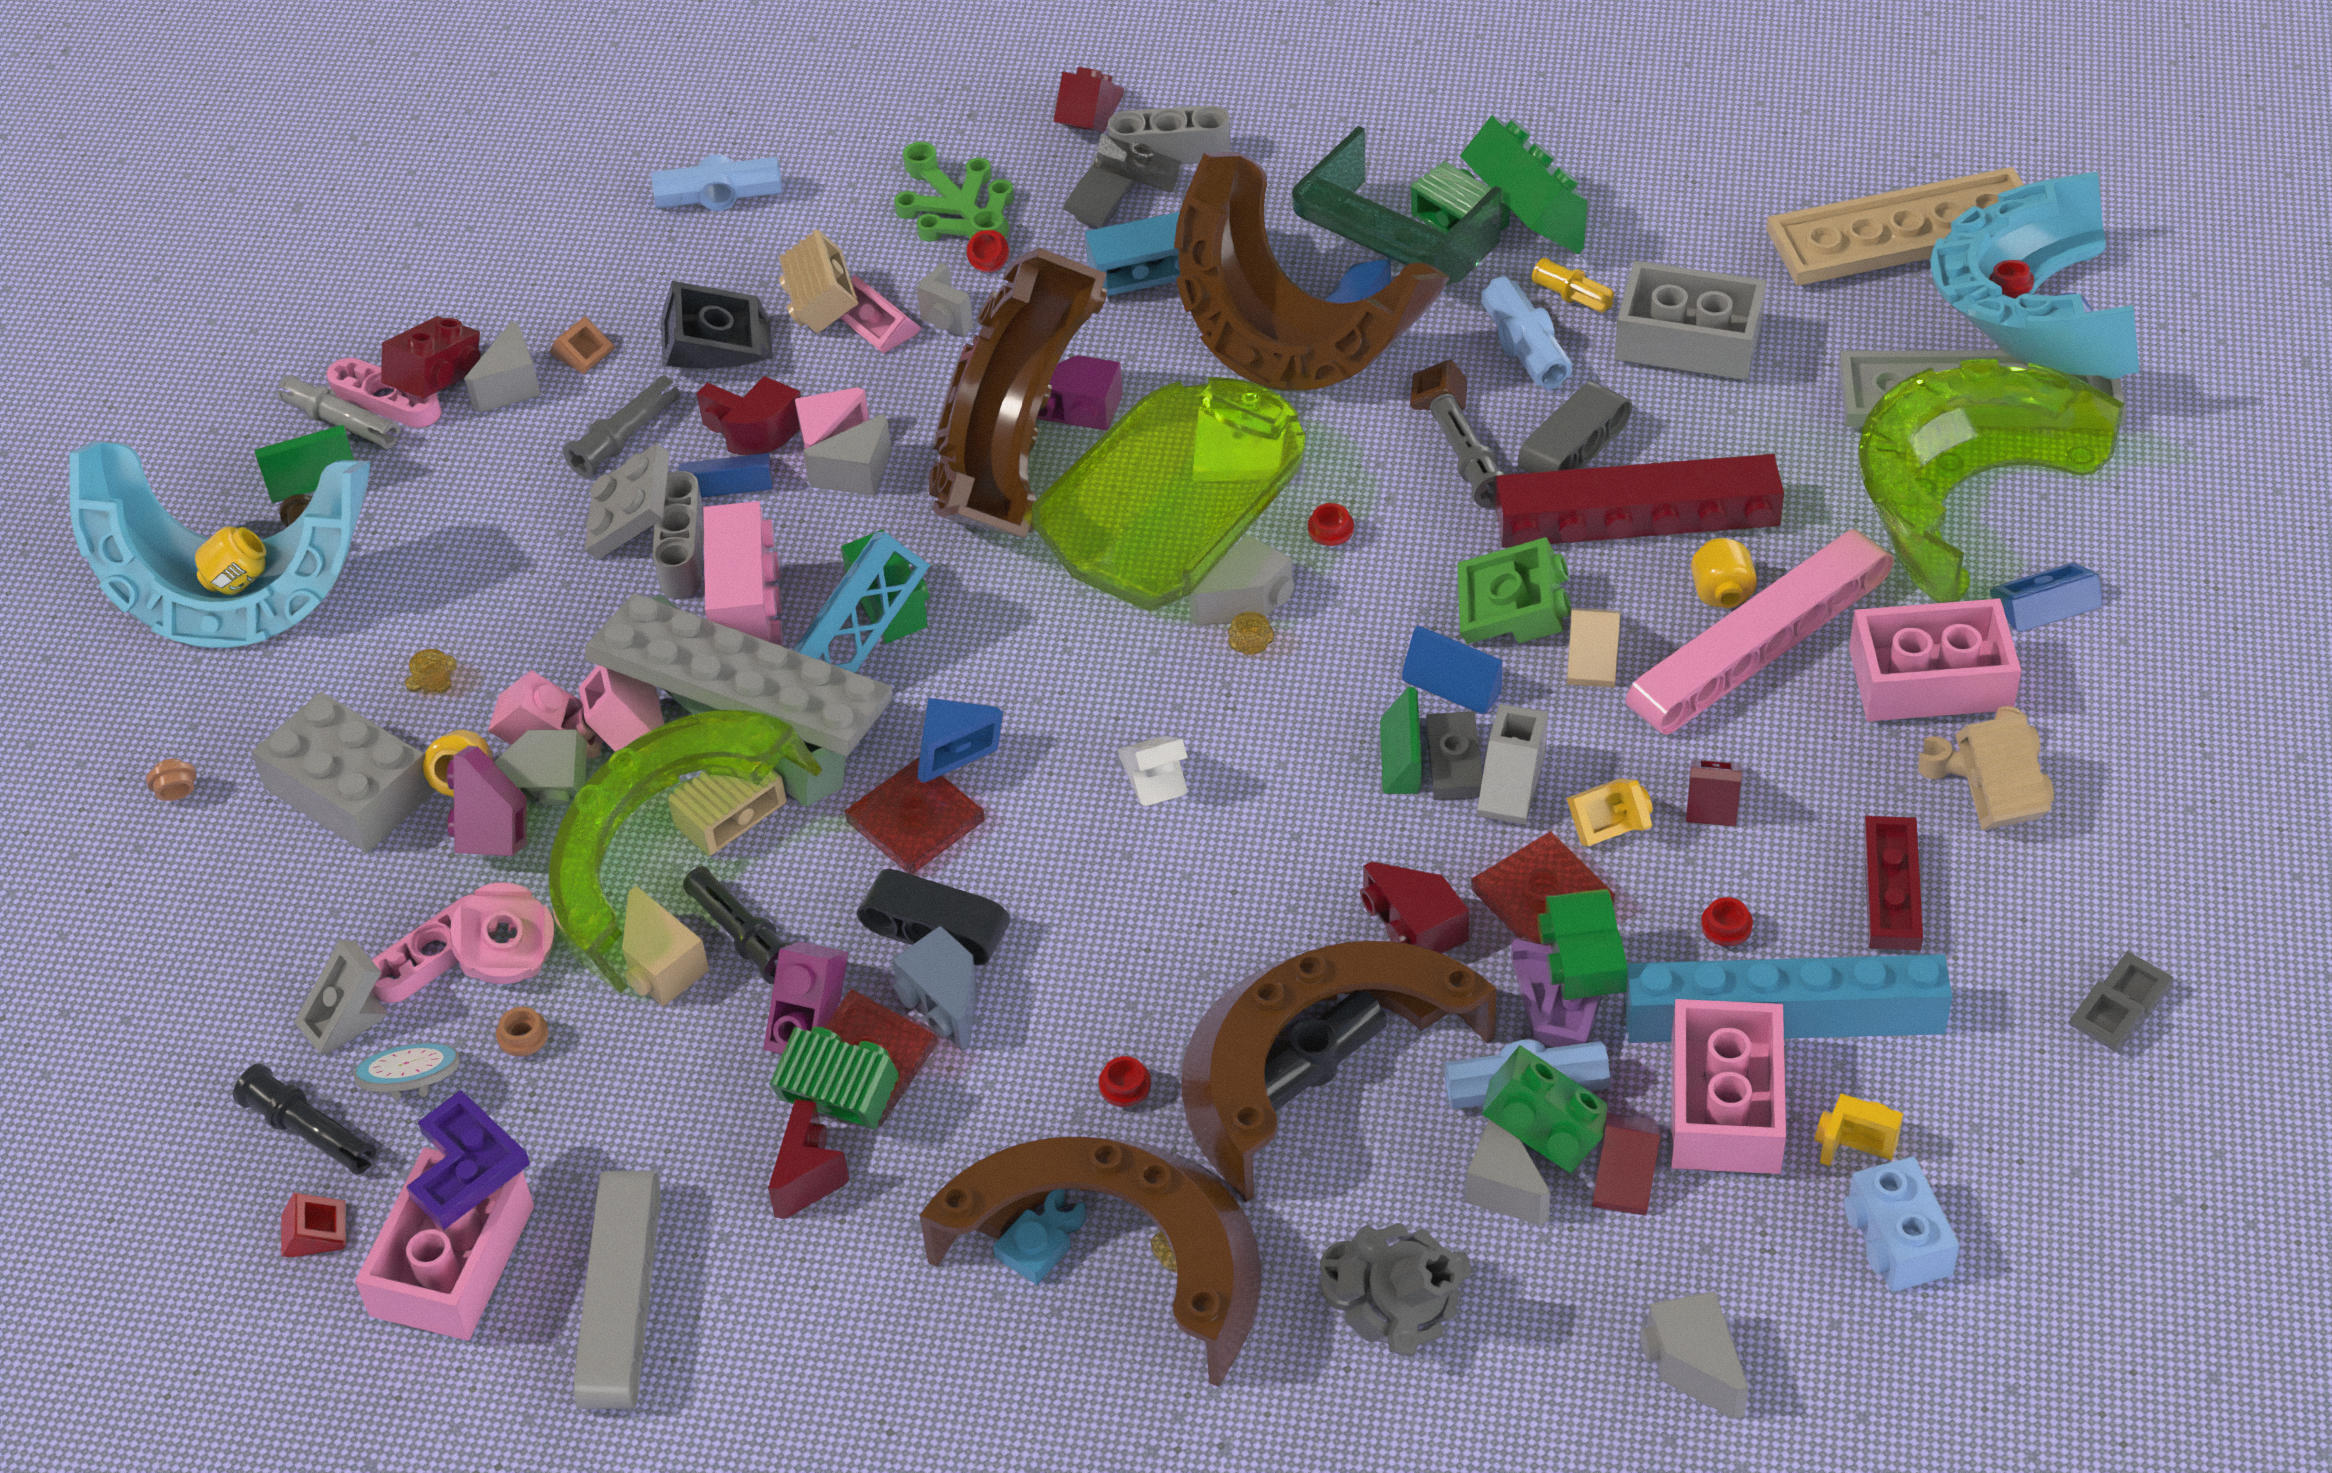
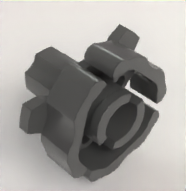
[1336,1223,1473,1357]

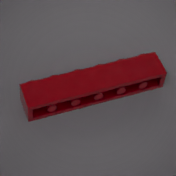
[1495,454,1784,548]

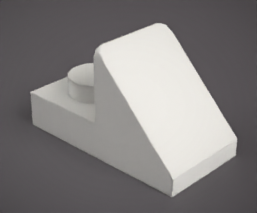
[1118,736,1188,806]

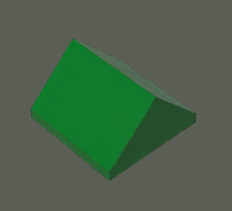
[254,425,354,504]

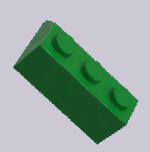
[1460,115,1587,255]

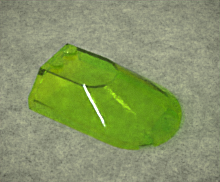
[1032,377,1306,612]

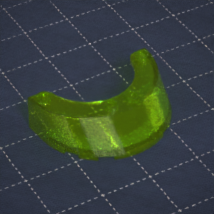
[1858,359,2125,603]
[549,710,822,994]

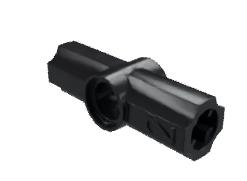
[1264,990,1387,1112]

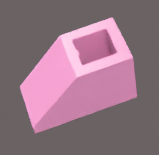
[578,665,669,773]
[488,670,603,759]

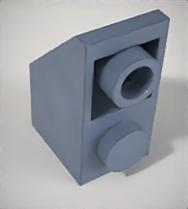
[892,926,977,1051]

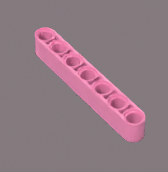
[1625,529,1894,735]

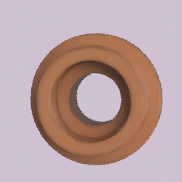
[146,758,197,801]
[496,1007,549,1057]

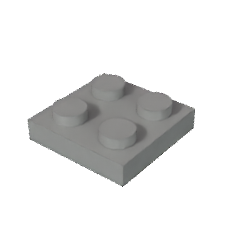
[585,443,670,560]

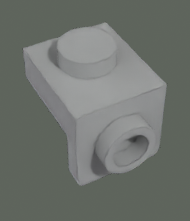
[917,263,974,337]

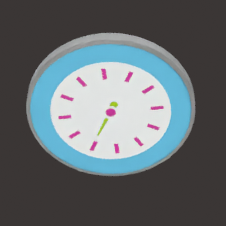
[353,1043,460,1101]

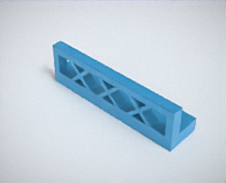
[793,532,931,673]

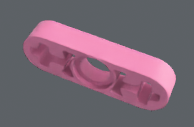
[326,358,441,428]
[372,894,499,1003]

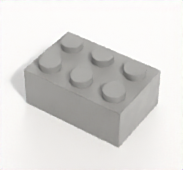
[1614,261,1767,380]
[251,691,436,853]

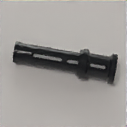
[683,866,792,984]
[233,1063,376,1175]

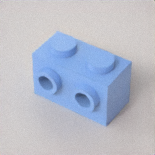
[1844,1156,1960,1292]

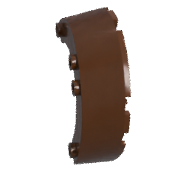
[1174,152,1450,391]
[929,248,1107,538]
[1181,941,1497,1202]
[919,1137,1261,1387]

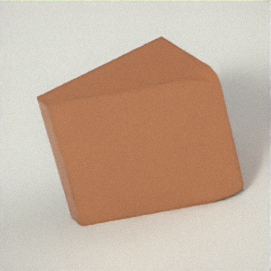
[549,316,616,374]

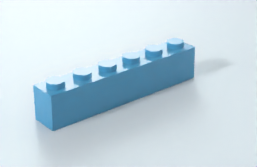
[1624,954,1953,1043]

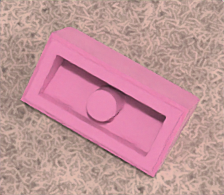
[840,275,922,354]

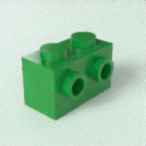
[840,529,930,644]
[1482,1045,1608,1174]

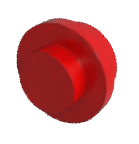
[966,230,1010,273]
[1989,260,2034,299]
[1307,503,1354,546]
[1701,897,1753,946]
[1098,1056,1151,1107]

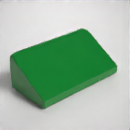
[1380,687,1421,794]

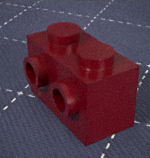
[381,316,481,399]

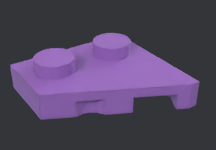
[1511,938,1603,1047]

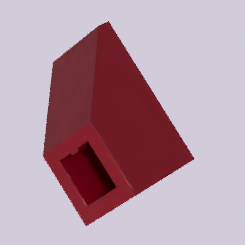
[1053,67,1124,133]
[1360,861,1469,954]

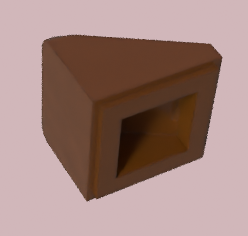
[1410,359,1468,410]

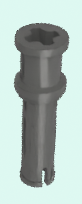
[563,375,680,478]
[1430,394,1507,507]

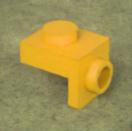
[1566,778,1653,846]
[1814,1093,1904,1166]

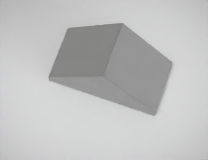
[464,322,541,412]
[803,414,892,496]
[1466,1120,1551,1225]

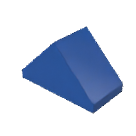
[917,698,1003,783]

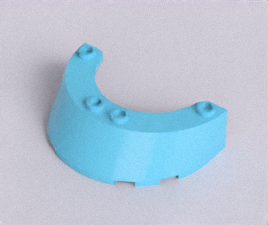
[1931,171,2140,379]
[70,441,370,648]

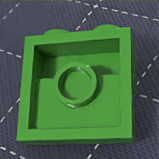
[1457,537,1571,644]

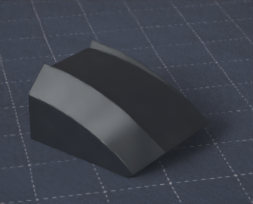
[660,281,773,370]

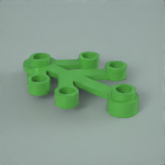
[894,142,1014,242]

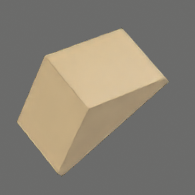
[1567,607,1620,688]

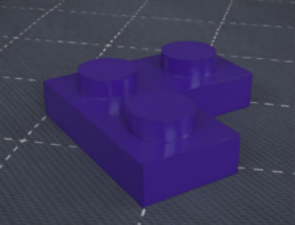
[406,1090,530,1231]

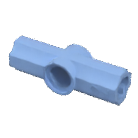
[651,155,783,211]
[1481,276,1572,390]
[1444,1040,1610,1109]

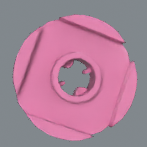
[450,882,554,984]

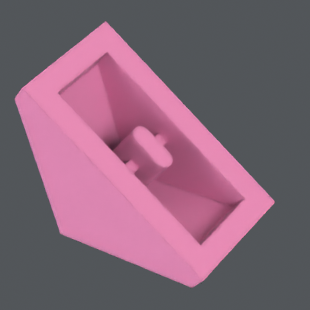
[795,387,869,449]

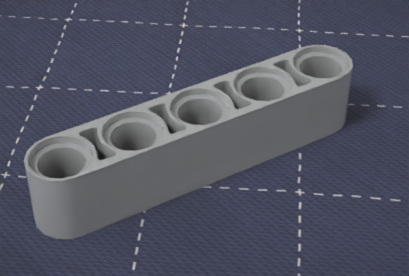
[574,1170,660,1409]

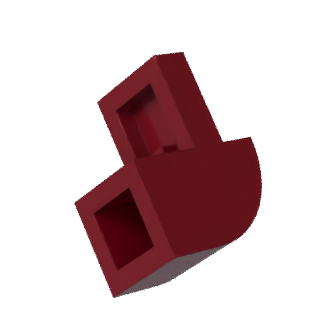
[696,376,801,455]

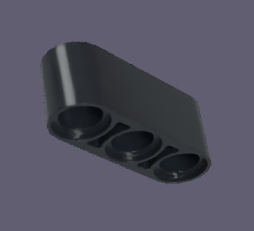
[856,869,1011,966]

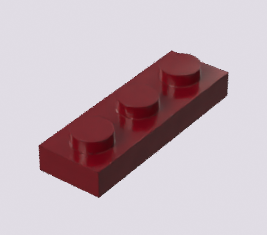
[1863,815,1923,951]

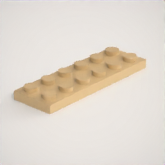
[1766,167,2024,286]

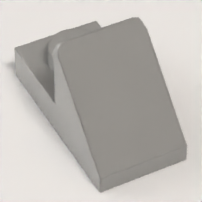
[294,940,388,1054]

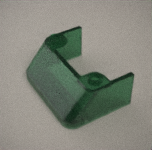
[1292,126,1502,285]

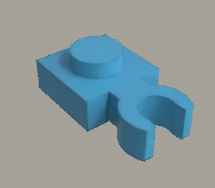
[993,1189,1087,1285]

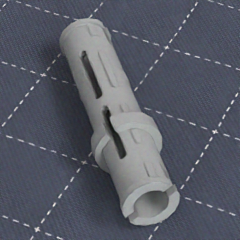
[277,375,400,449]

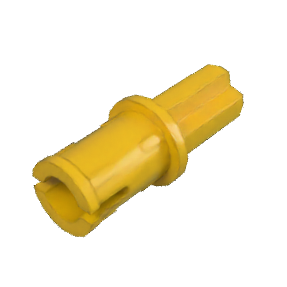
[1532,257,1615,313]

